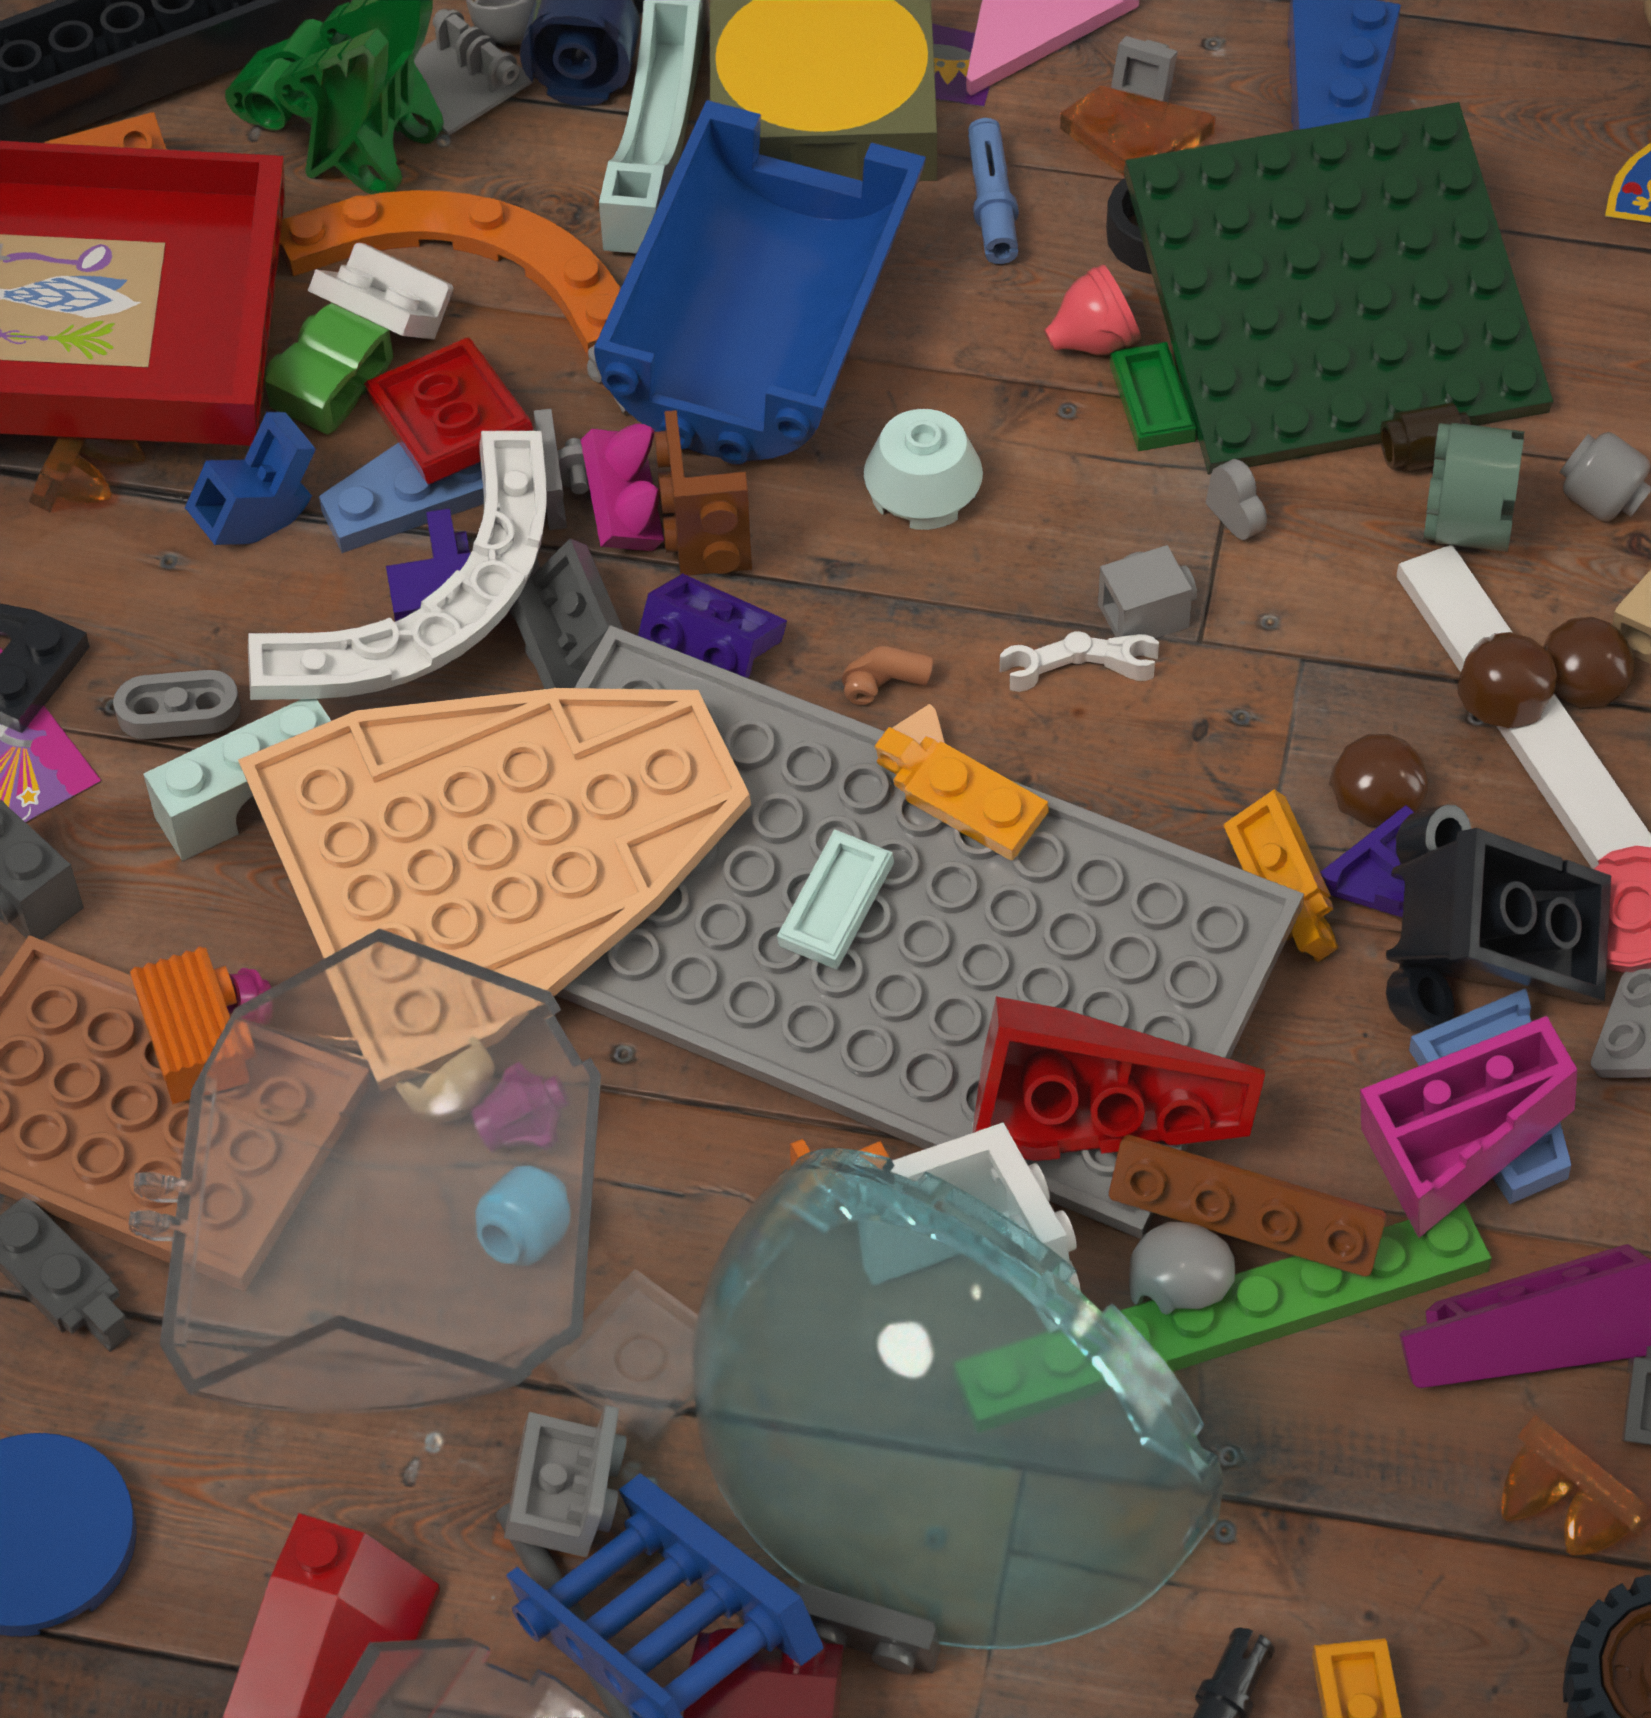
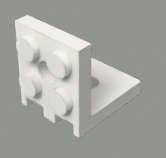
[850,1123,1081,1335]

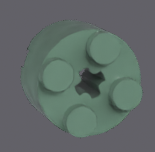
[1424,423,1525,552]

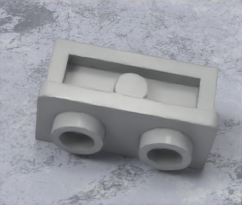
[504,1405,627,1558]

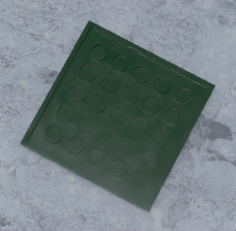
[1123,102,1553,475]

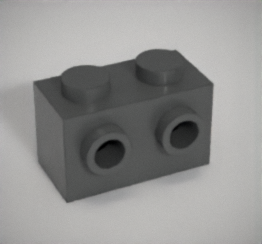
[0,799,84,940]

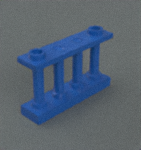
[506,1473,824,1718]

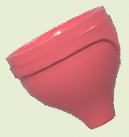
[1044,264,1142,355]

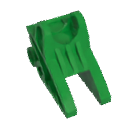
[225,0,444,194]

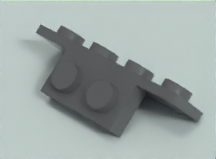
[509,539,624,689]

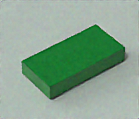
[1110,342,1196,451]

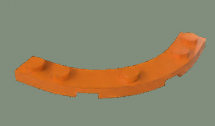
[279,190,621,356]

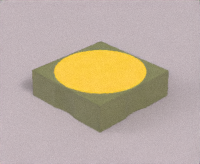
[710,0,937,181]

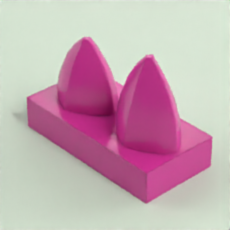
[580,423,664,551]

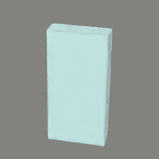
[777,829,894,970]

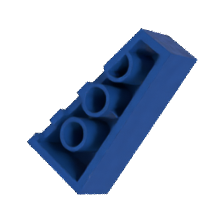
[1287,0,1401,130]

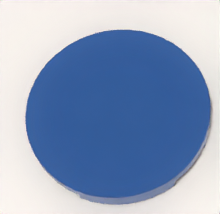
[0,1433,137,1636]

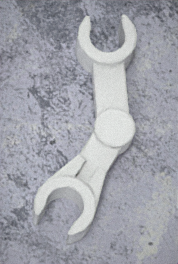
[999,631,1159,692]

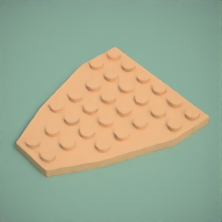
[238,688,751,1092]

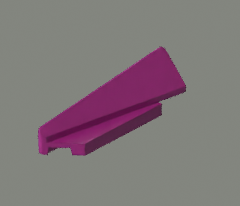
[1399,1244,1651,1388]

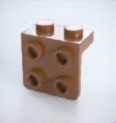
[654,410,752,576]

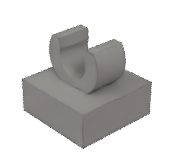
[1110,36,1178,110]

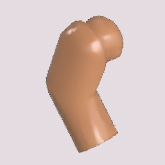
[842,645,933,705]

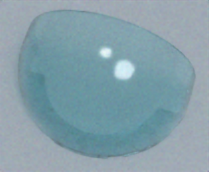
[692,1148,1223,1649]

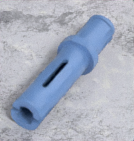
[968,118,1019,264]

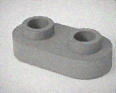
[113,670,241,739]

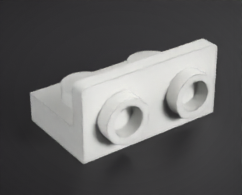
[308,243,453,339]

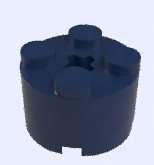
[520,0,641,106]

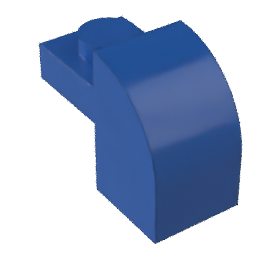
[185,412,316,545]

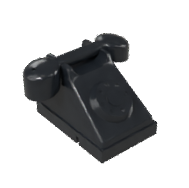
[1385,804,1611,1031]

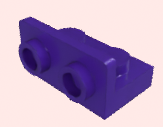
[638,574,787,679]

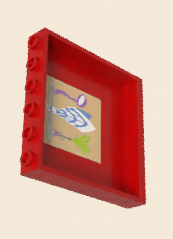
[0,141,285,446]

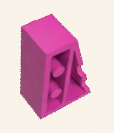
[1360,1016,1577,1238]

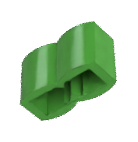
[264,303,393,435]

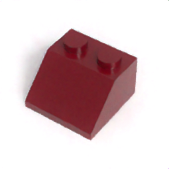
[683,1628,843,1718]

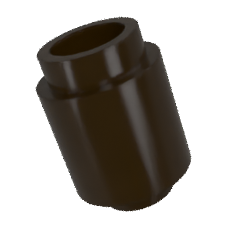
[1380,403,1471,471]

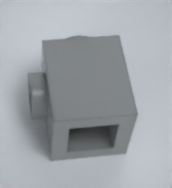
[1098,545,1197,638]

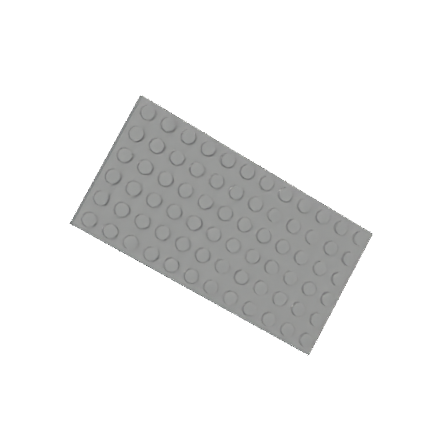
[556,625,1304,1239]

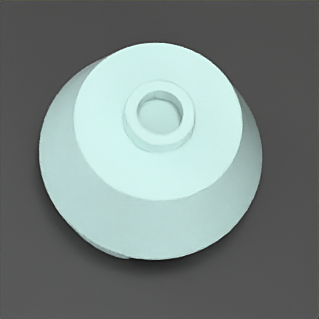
[864,409,983,530]

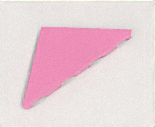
[966,0,1139,96]

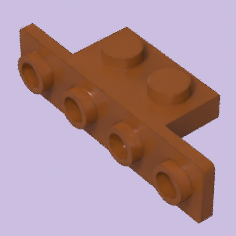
[1108,1135,1387,1277]

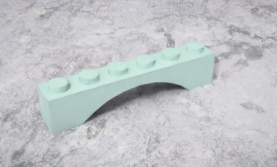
[599,0,710,253]

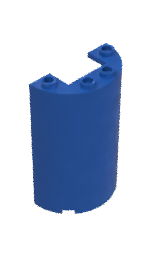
[594,100,926,464]

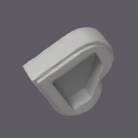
[1206,459,1267,540]

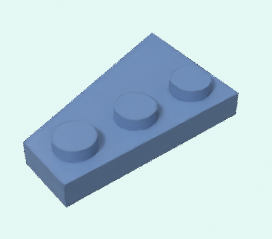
[319,443,484,553]
[1409,988,1571,1204]

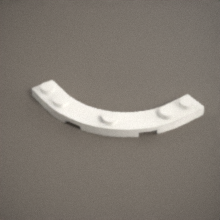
[248,431,547,700]

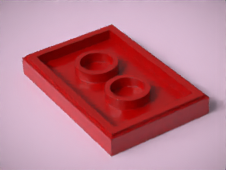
[364,337,534,485]

